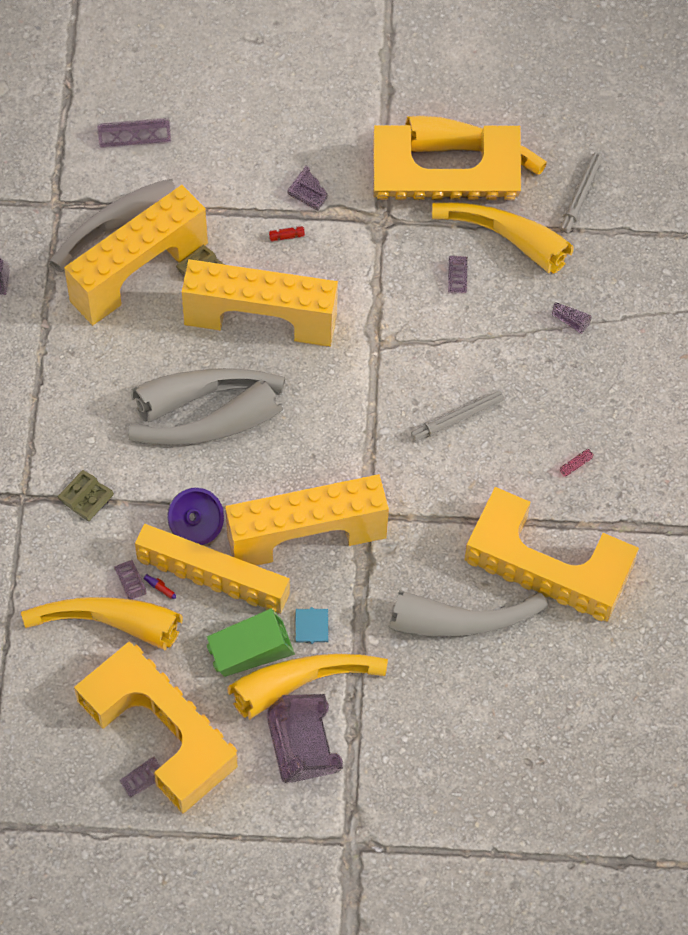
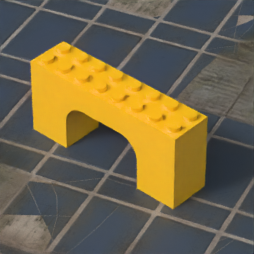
[373,125,521,200]
[64,185,208,326]
[182,259,338,347]
[225,474,389,566]
[464,487,639,622]
[74,641,238,814]

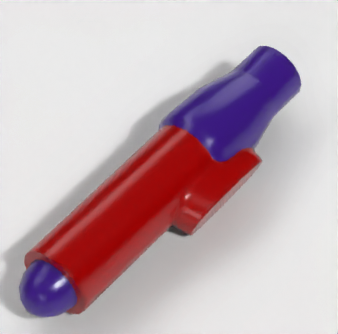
[143,574,176,599]

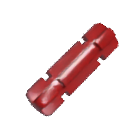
[269,226,305,241]

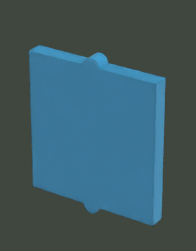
[295,607,328,644]

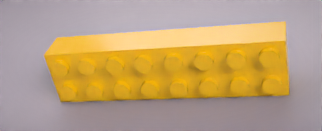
[135,523,290,614]

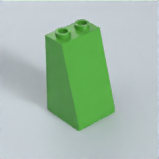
[206,608,295,677]

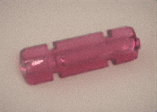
[560,449,593,476]

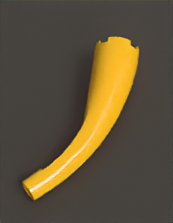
[405,116,547,175]
[432,203,574,274]
[21,597,183,651]
[227,654,388,720]

